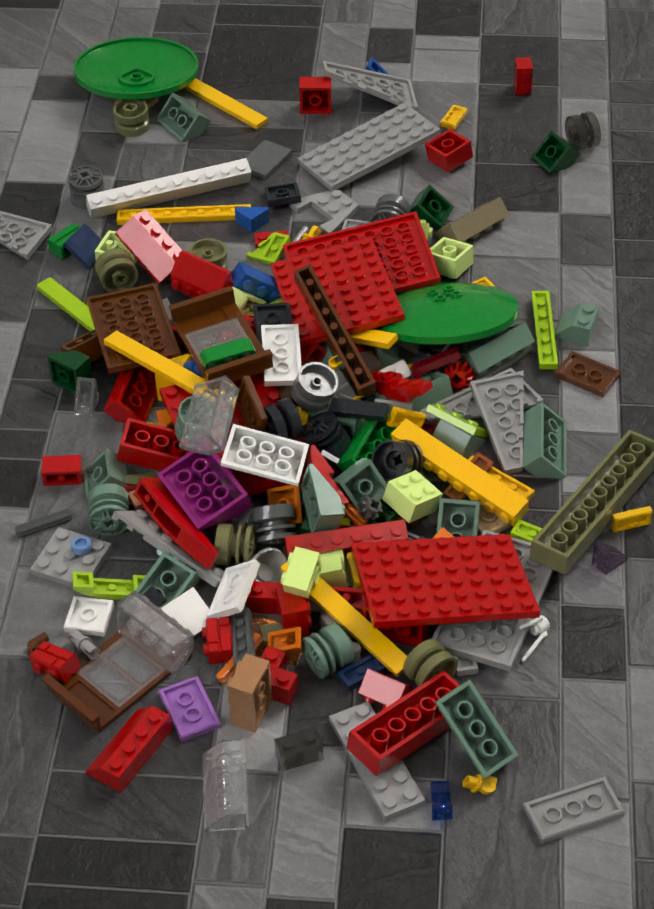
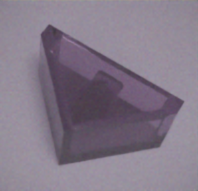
[592,541,628,575]

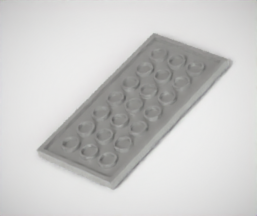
[297,103,441,191]
[432,530,554,672]

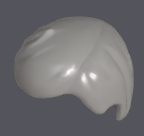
[250,547,287,582]

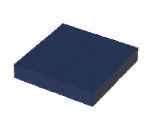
[63,223,102,269]

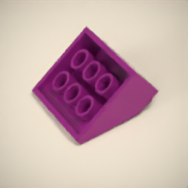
[157,441,253,531]

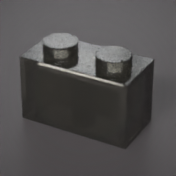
[274,727,324,771]

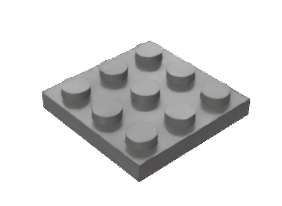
[30,527,112,587]

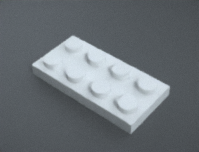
[261,324,302,386]

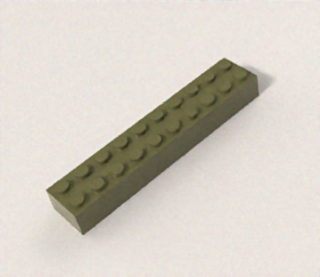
[530,430,654,575]

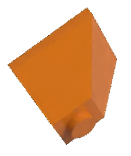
[267,484,303,524]

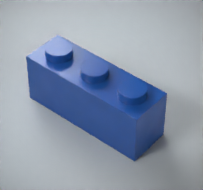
[231,261,281,303]

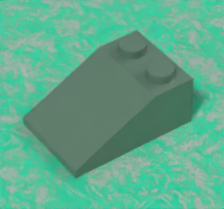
[300,464,346,533]
[437,498,480,537]
[128,551,200,615]

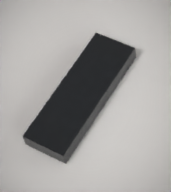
[328,398,389,422]

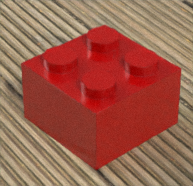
[299,77,332,114]
[425,129,473,173]

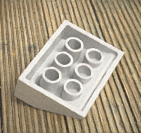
[220,424,309,486]

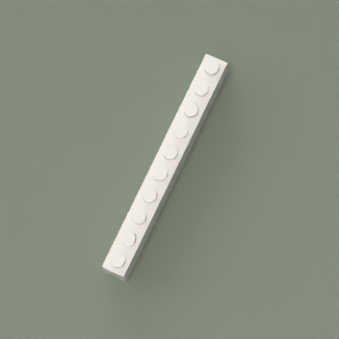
[86,158,251,219]

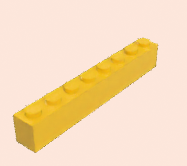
[391,419,529,526]

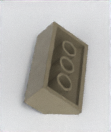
[433,197,510,243]

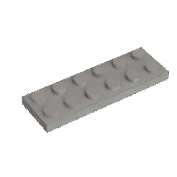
[329,701,425,821]

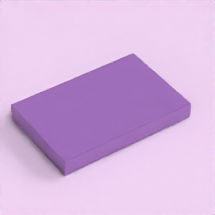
[158,676,222,742]

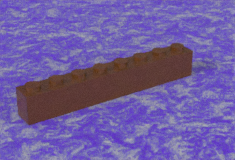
[294,264,376,399]

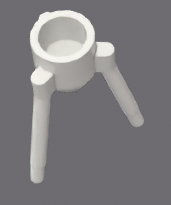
[519,615,550,662]

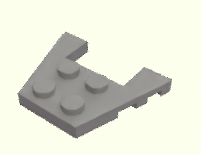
[289,189,359,234]

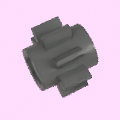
[357,495,383,520]

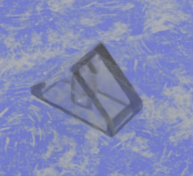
[74,377,99,416]

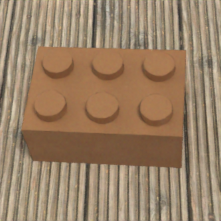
[226,653,273,733]

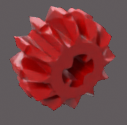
[444,360,475,392]

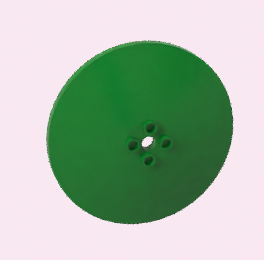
[73,37,199,99]
[376,282,519,344]

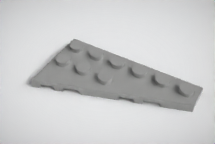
[321,61,418,111]
[0,211,52,260]
[419,368,544,424]
[470,370,524,474]
[111,510,224,588]

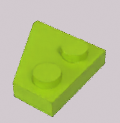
[246,232,291,265]

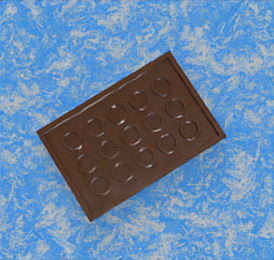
[86,283,181,374]

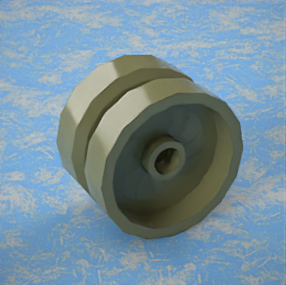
[113,99,150,137]
[189,238,228,269]
[95,248,139,292]
[403,639,458,687]

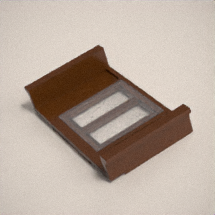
[169,286,273,389]
[41,600,194,734]

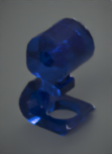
[430,781,453,821]

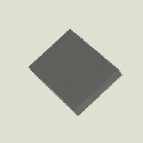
[246,140,292,180]

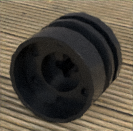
[301,411,351,458]
[372,439,424,481]

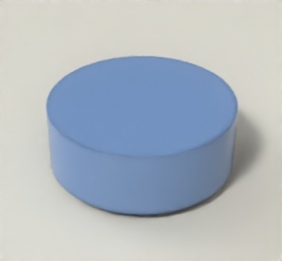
[71,536,92,556]

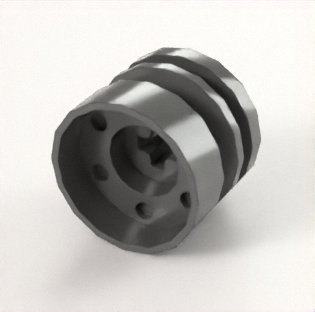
[68,166,105,209]
[370,194,411,223]
[252,503,297,545]

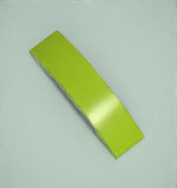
[72,571,146,600]

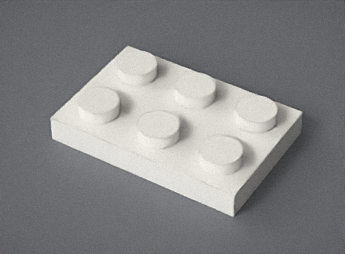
[207,559,260,619]

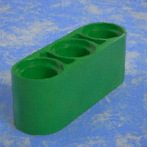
[199,338,257,370]

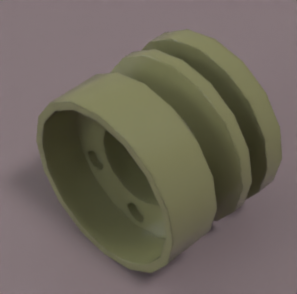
[215,523,256,566]

